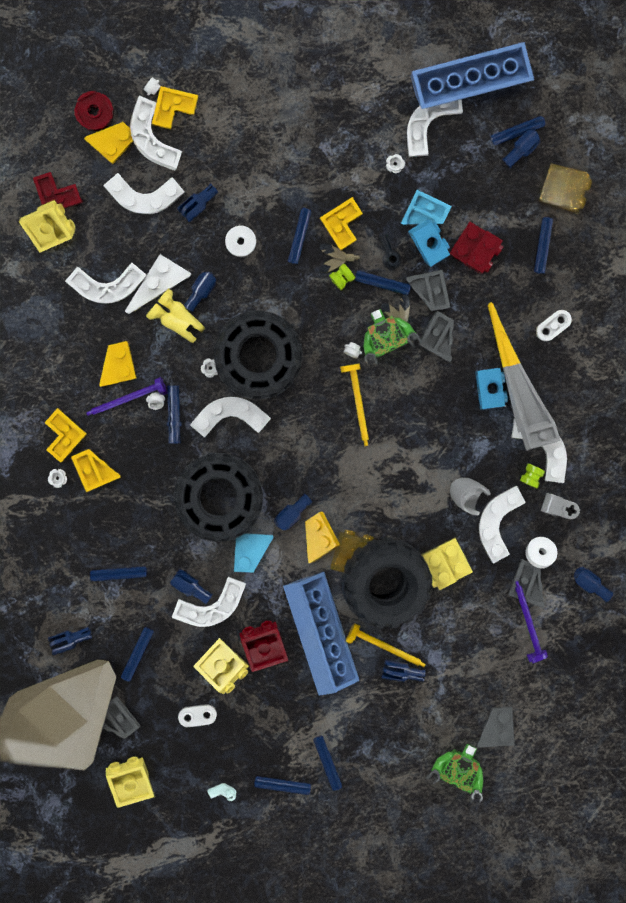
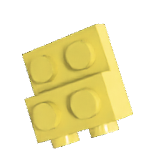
[19,200,75,252]
[422,538,473,590]
[193,638,249,694]
[106,757,154,808]

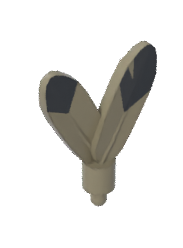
[320,244,360,273]
[382,294,410,323]

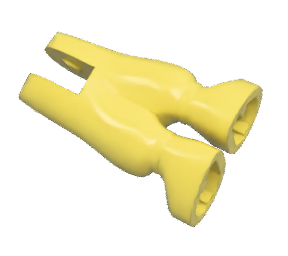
[146,288,205,343]

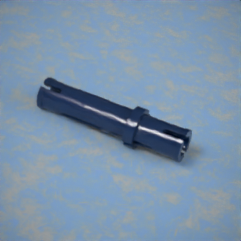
[166,386,182,444]

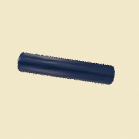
[490,116,546,146]
[288,208,311,264]
[534,217,553,274]
[355,271,411,295]
[90,567,147,581]
[121,627,153,681]
[313,735,342,791]
[254,776,311,795]

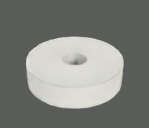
[225,226,256,257]
[526,537,557,568]

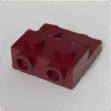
[450,221,504,274]
[239,621,288,672]

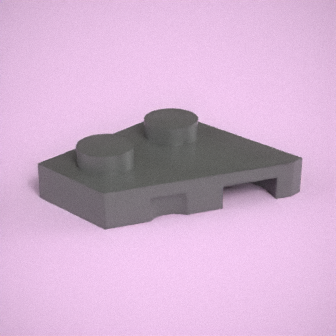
[406,270,450,312]
[418,311,454,362]
[508,559,544,608]
[103,696,141,739]
[477,706,514,748]

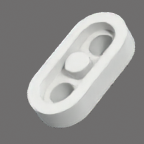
[536,310,571,341]
[178,704,217,727]

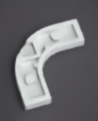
[130,96,182,171]
[407,99,463,157]
[104,173,185,214]
[66,263,147,303]
[190,397,271,437]
[511,419,567,483]
[479,486,526,563]
[172,577,246,627]

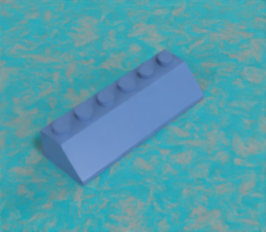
[411,42,534,109]
[283,572,360,695]

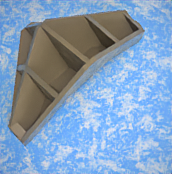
[0,660,116,770]

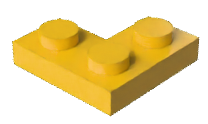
[152,86,198,129]
[320,197,363,251]
[45,408,87,463]

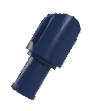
[502,130,540,168]
[177,183,219,222]
[184,271,216,312]
[274,494,313,531]
[574,567,613,602]
[170,569,213,604]
[48,627,92,656]
[381,659,426,682]

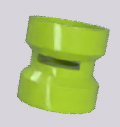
[329,264,355,290]
[520,463,545,489]

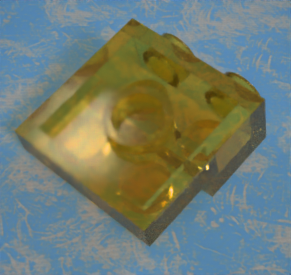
[539,164,592,213]
[330,529,374,572]

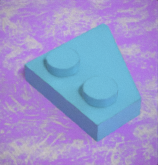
[401,190,451,225]
[234,533,273,573]

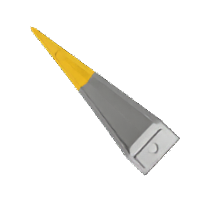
[488,303,561,450]

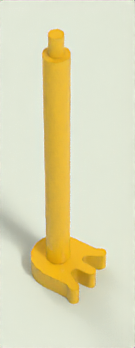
[340,363,369,446]
[346,623,425,667]

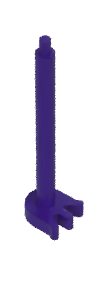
[86,377,168,416]
[515,581,548,663]

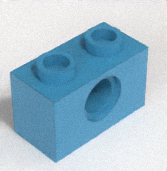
[408,219,450,267]
[475,368,508,409]

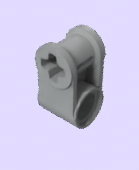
[541,493,580,519]

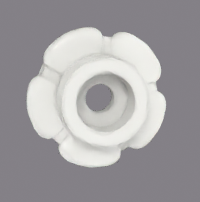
[144,77,161,96]
[386,154,405,173]
[344,342,362,359]
[201,359,218,378]
[146,392,165,410]
[48,469,67,488]

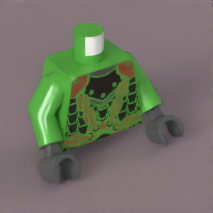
[363,309,422,366]
[426,744,483,805]

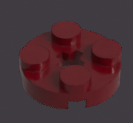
[74,91,113,131]

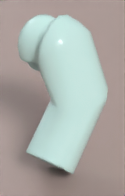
[208,783,236,801]

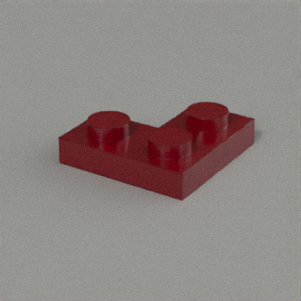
[33,172,82,209]

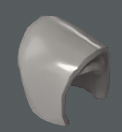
[450,478,490,515]

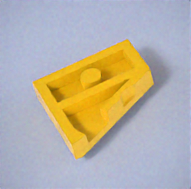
[84,122,133,164]
[99,341,137,387]
[71,449,120,492]
[305,512,340,563]

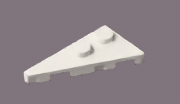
[125,254,192,314]

